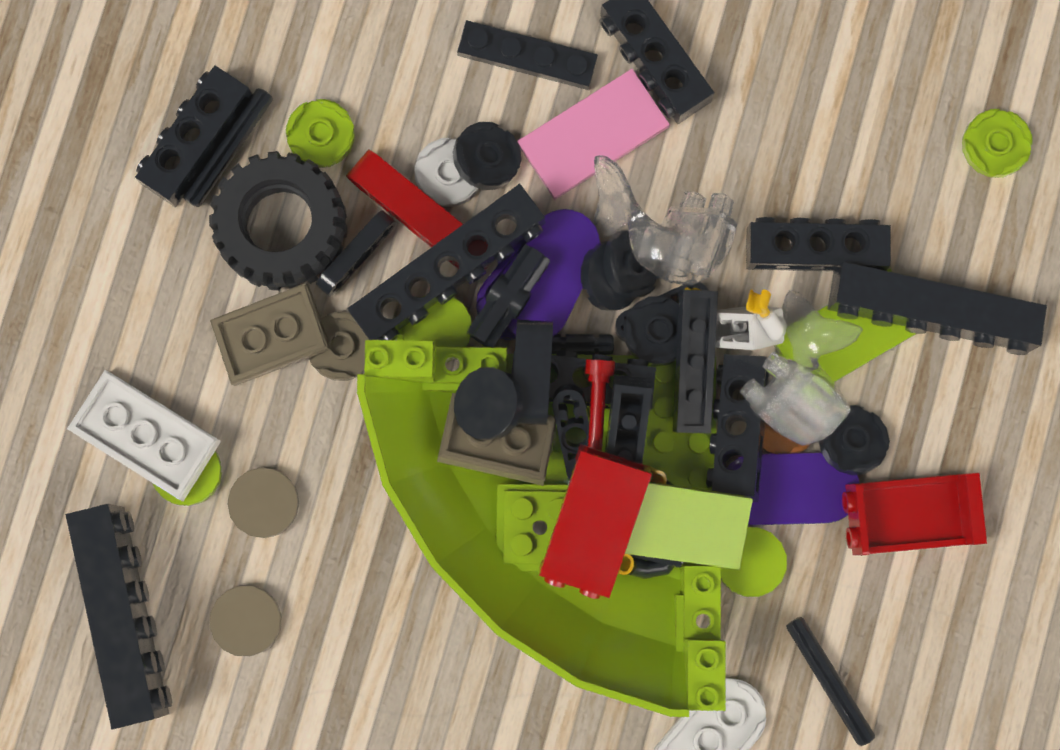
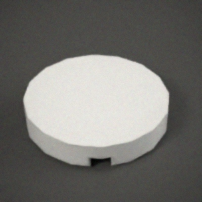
[415,138,479,207]

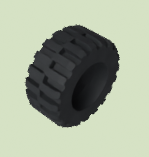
[209,151,348,291]

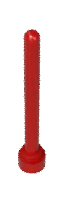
[585,359,615,451]

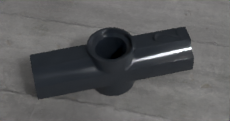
[467,244,550,348]

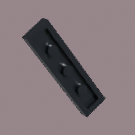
[457,20,598,90]
[673,289,718,433]

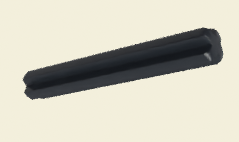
[183,88,273,207]
[786,617,875,746]

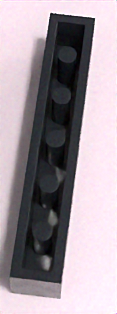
[827,262,1047,355]

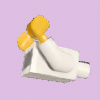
[685,287,787,350]

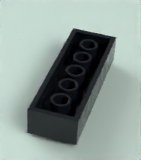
[65,504,172,730]

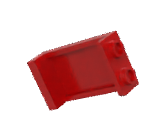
[539,444,652,599]
[842,473,987,556]

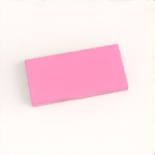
[517,69,670,200]

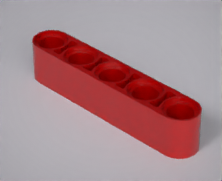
[346,149,491,270]

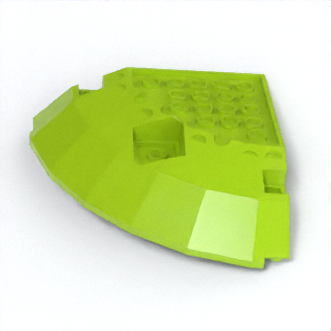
[357,340,726,717]

